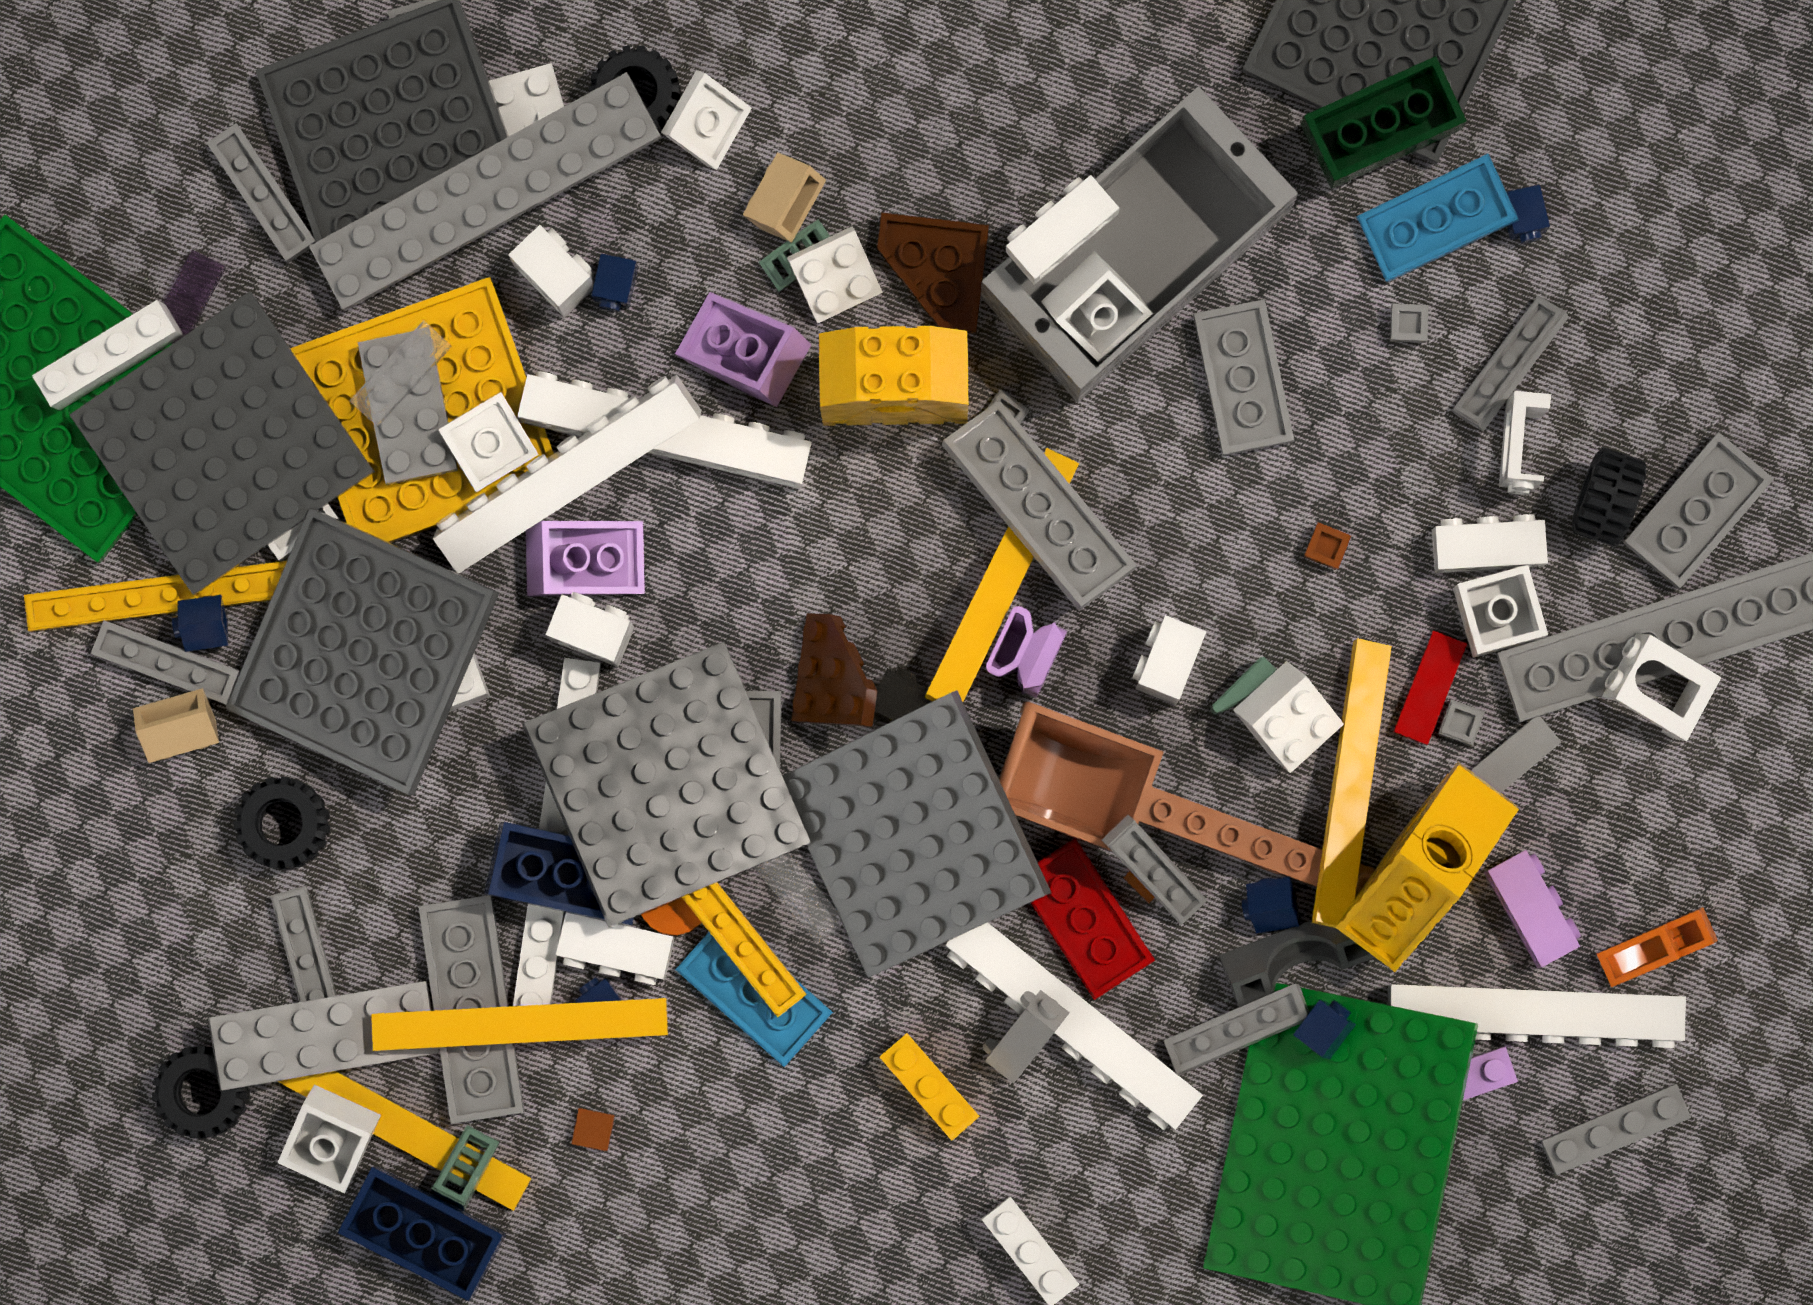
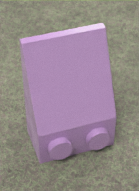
[675,292,812,407]
[526,521,645,596]

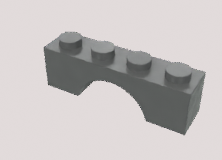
[1219,920,1375,1007]

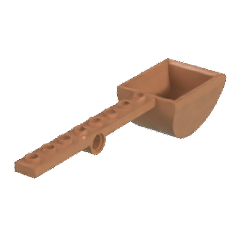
[999,701,1375,898]

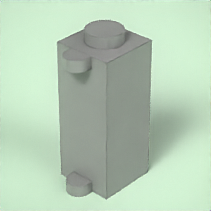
[983,990,1070,1084]

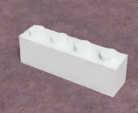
[32,300,184,410]

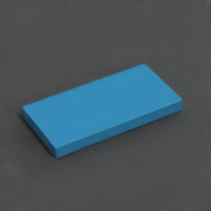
[1357,154,1519,282]
[675,932,833,1067]

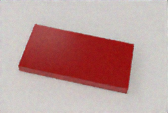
[1030,838,1155,1000]

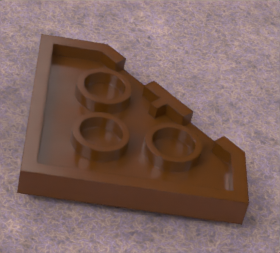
[877,212,989,334]
[791,613,877,727]

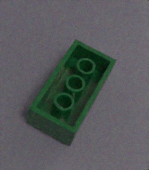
[1301,56,1467,189]

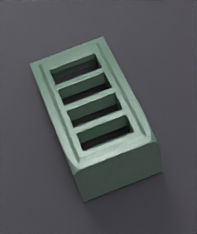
[759,219,830,293]
[1210,657,1277,716]
[431,1125,499,1211]

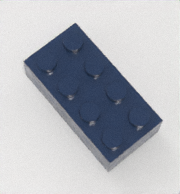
[484,822,634,925]
[338,1166,507,1301]

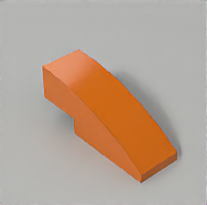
[1597,907,1718,988]

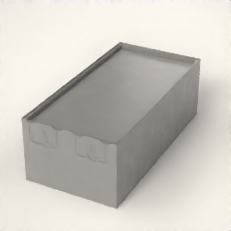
[981,86,1298,403]

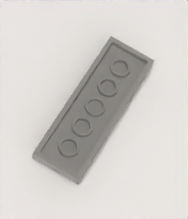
[942,400,1137,611]
[418,895,524,1124]
[208,981,439,1091]

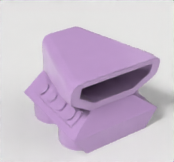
[986,606,1067,698]

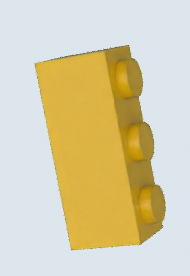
[880,1033,980,1140]

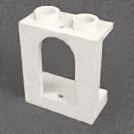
[1499,391,1551,495]
[1602,633,1721,741]

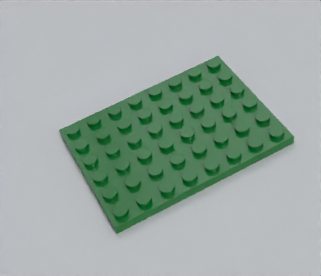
[0,214,172,563]
[1203,983,1478,1305]

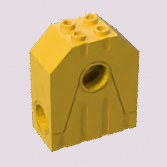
[819,326,969,426]
[1335,762,1519,972]

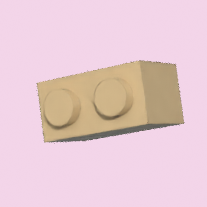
[743,152,826,243]
[133,688,219,763]

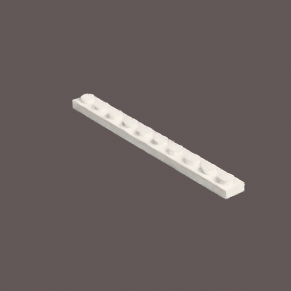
[513,658,601,1006]

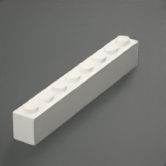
[517,371,812,489]
[433,375,702,574]
[945,922,1203,1131]
[1387,984,1686,1048]

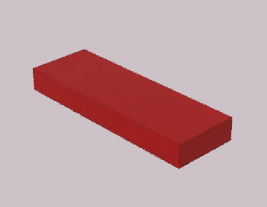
[1393,631,1467,746]

